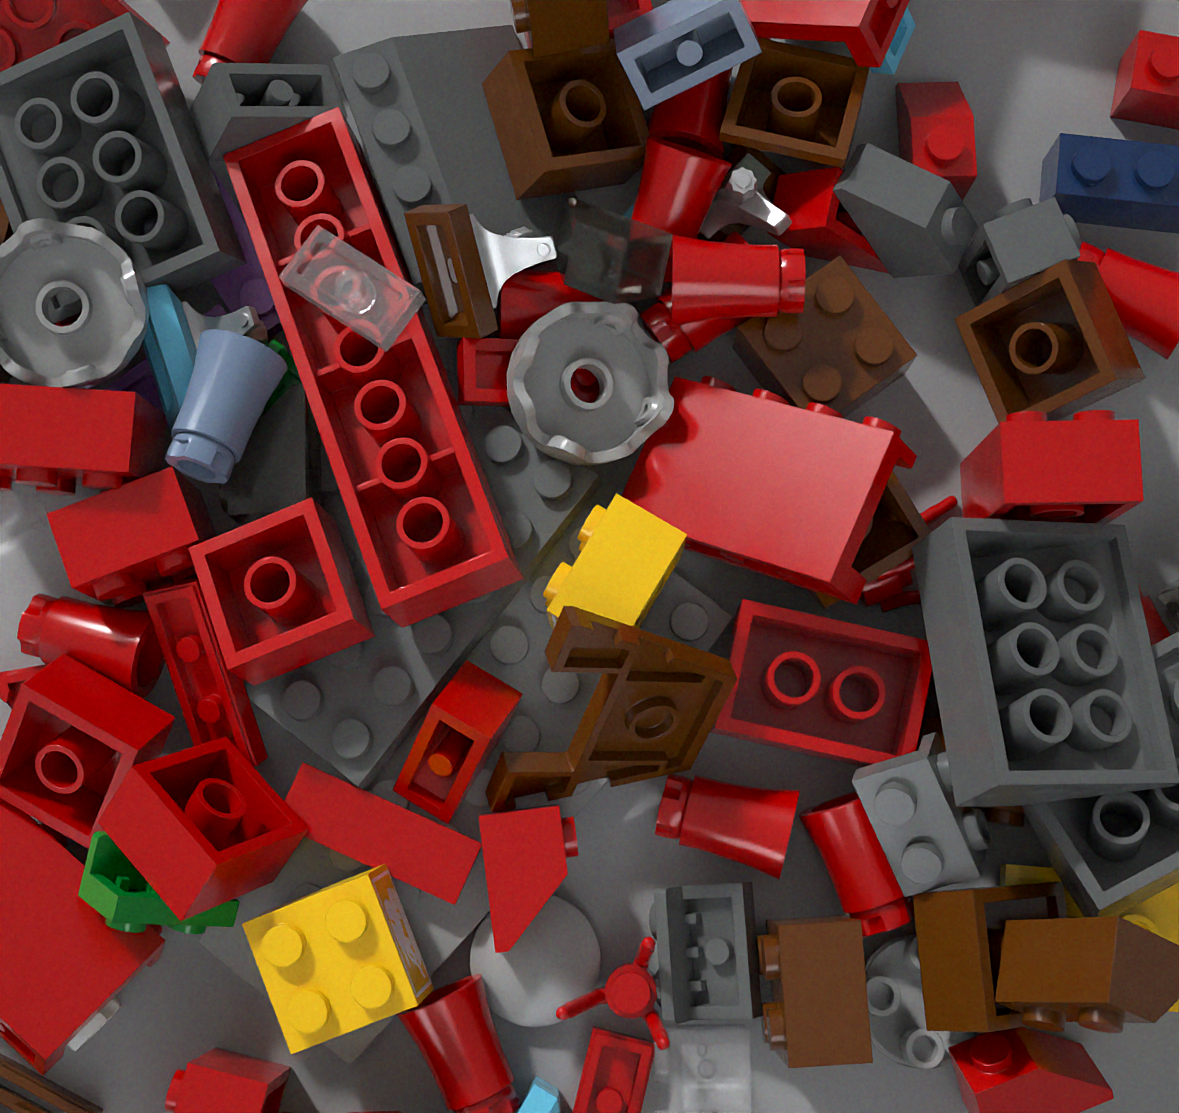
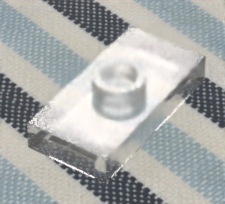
[278,225,426,352]

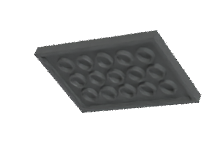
[243,367,603,790]

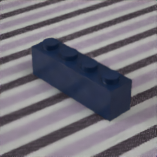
[1039,133,1179,234]

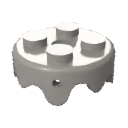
[0,218,150,389]
[507,300,674,466]

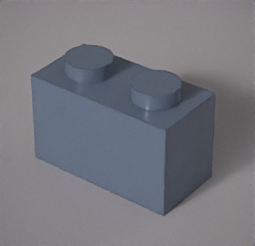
[613,0,762,110]

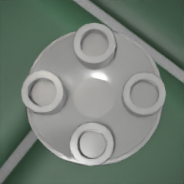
[470,895,601,1027]
[865,933,979,1069]

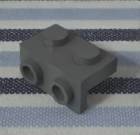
[852,732,992,897]
[649,882,762,1024]

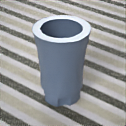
[165,329,288,484]

